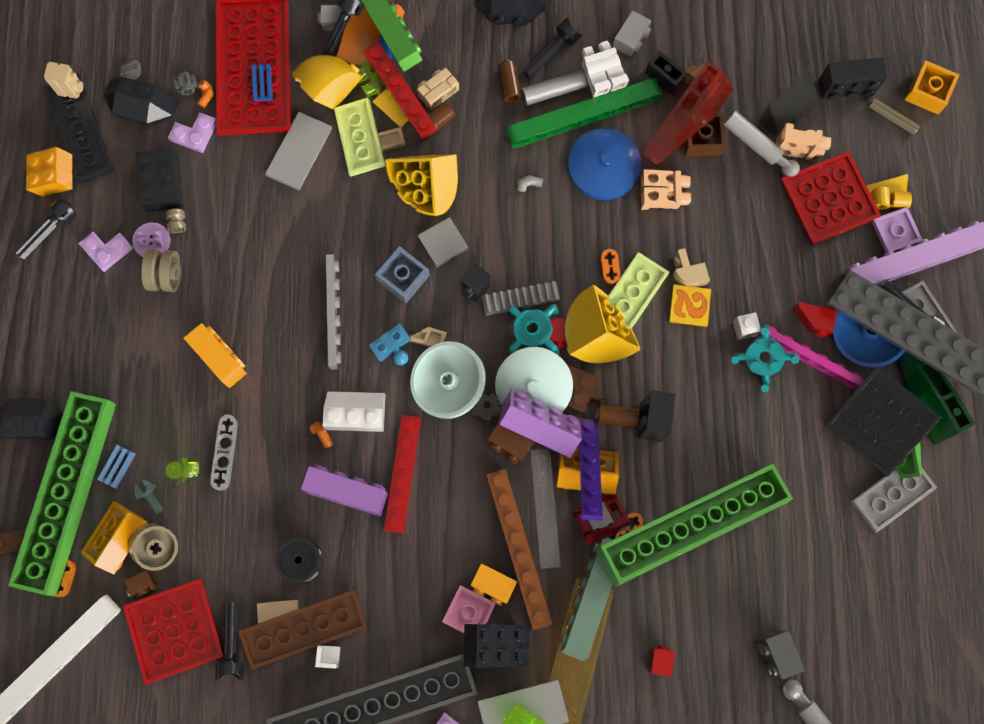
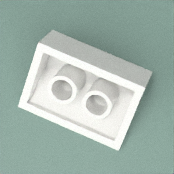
[323,392,385,432]

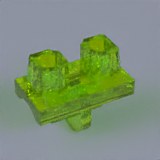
[358,61,383,97]
[165,458,199,482]

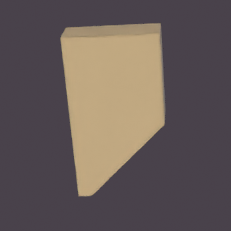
[409,327,447,348]

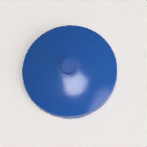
[568,129,641,200]
[832,311,905,368]

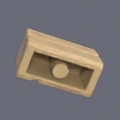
[44,62,83,99]
[417,68,459,111]

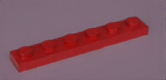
[363,42,437,140]
[384,415,421,534]

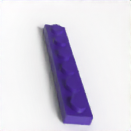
[578,419,603,521]

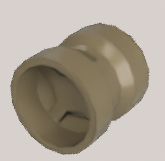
[166,209,186,233]

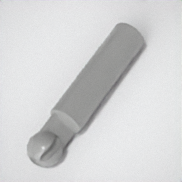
[521,69,588,106]
[722,110,800,176]
[782,679,832,724]

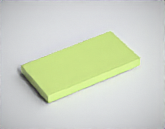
[334,98,385,177]
[607,252,669,329]

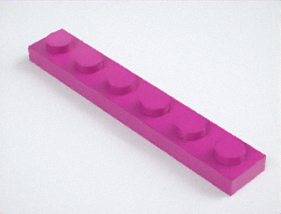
[756,326,865,391]

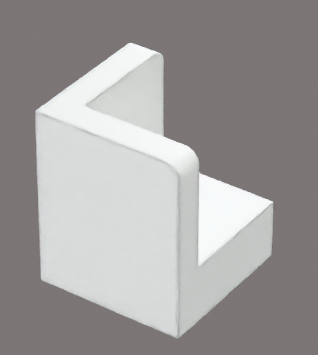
[315,645,341,668]

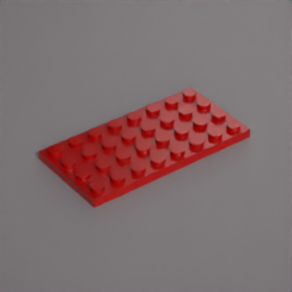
[216,0,291,136]

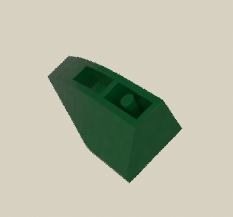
[897,352,976,445]

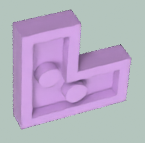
[168,112,217,153]
[78,232,133,272]

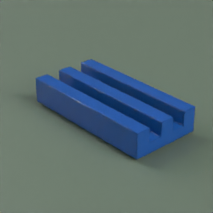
[252,64,273,102]

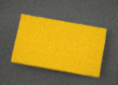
[373,88,408,128]

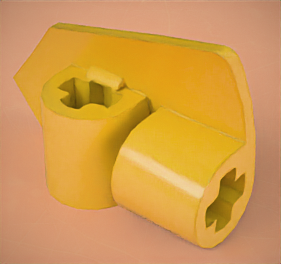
[867,174,912,210]

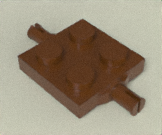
[567,364,605,413]

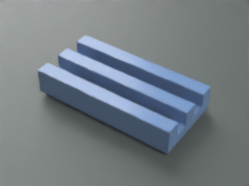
[97,445,136,489]

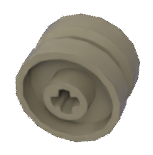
[142,249,181,293]
[128,523,178,571]

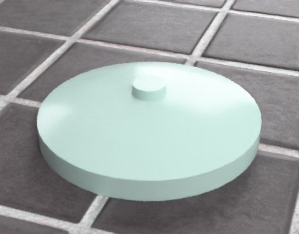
[410,341,486,419]
[495,346,573,413]

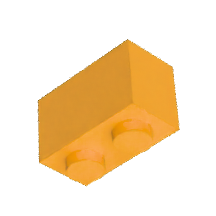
[471,564,517,606]

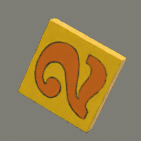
[669,284,711,327]

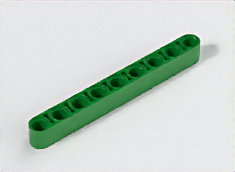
[505,78,663,148]

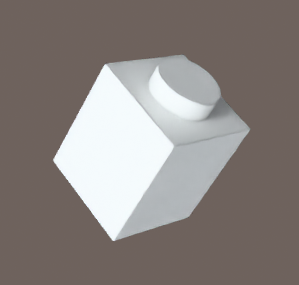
[733,313,761,340]

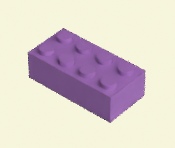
[499,389,582,458]
[301,465,388,517]

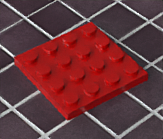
[780,151,881,246]
[123,579,224,685]

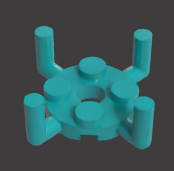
[509,304,560,354]
[731,324,799,392]

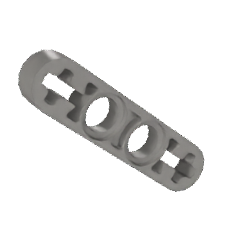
[210,415,238,491]

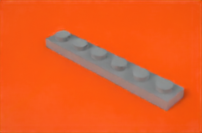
[326,254,341,370]

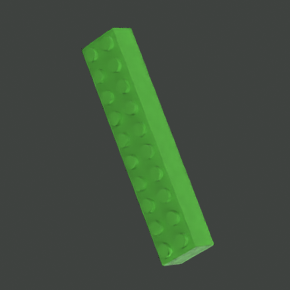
[8,391,116,596]
[596,464,793,587]

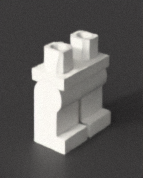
[582,41,629,98]

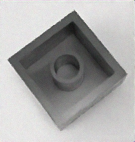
[756,630,805,680]

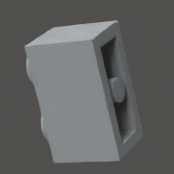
[613,11,651,57]

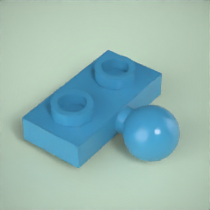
[369,323,412,365]

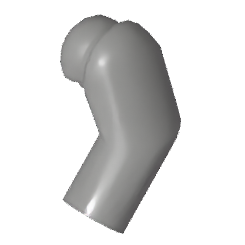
[517,175,543,192]

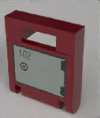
[572,494,631,544]

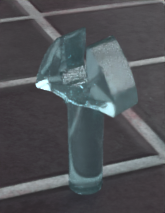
[135,480,163,514]

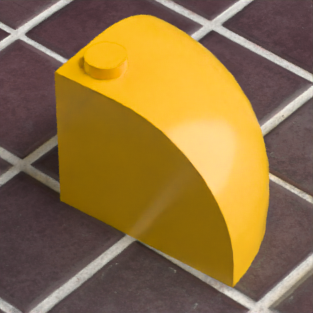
[292,55,363,110]
[385,154,458,216]
[565,285,640,363]

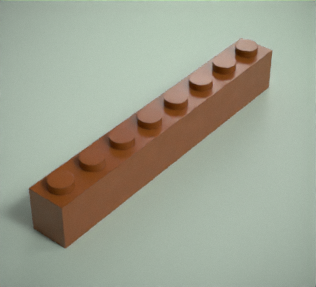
[486,469,552,630]

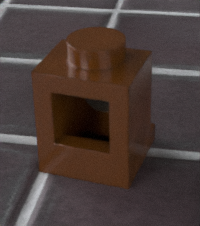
[124,570,160,597]

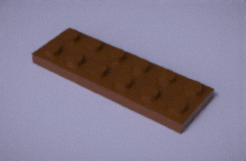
[238,589,368,670]

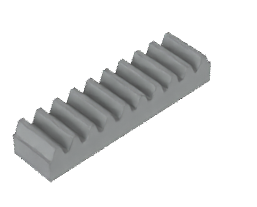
[482,281,560,316]

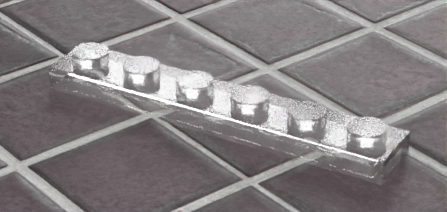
[530,449,561,569]

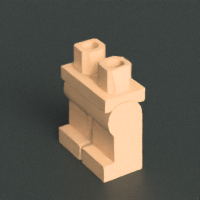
[776,123,831,161]
[641,169,691,210]

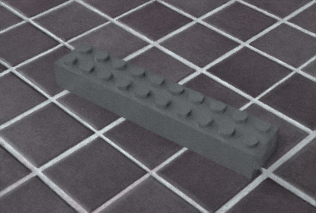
[827,270,984,399]
[266,653,478,724]

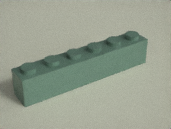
[560,537,613,661]

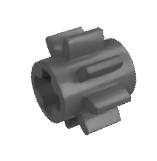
[173,72,198,95]

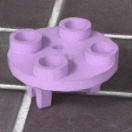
[132,222,171,257]

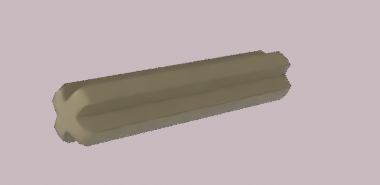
[869,98,920,134]

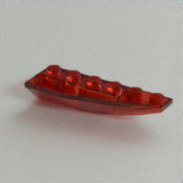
[642,61,734,165]

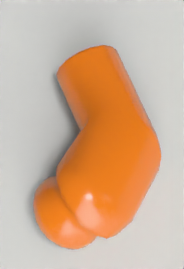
[197,80,214,108]
[310,422,333,449]

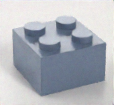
[375,246,430,304]

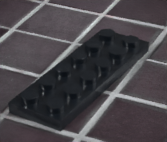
[43,73,114,184]

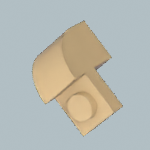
[673,248,710,287]

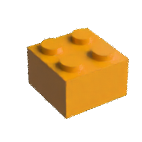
[905,60,959,115]
[26,147,72,197]

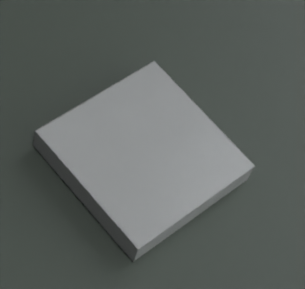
[418,217,469,268]

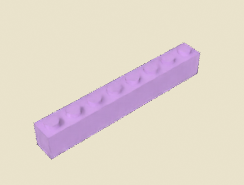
[844,221,984,286]

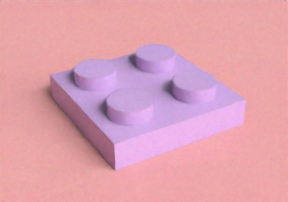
[871,207,922,253]

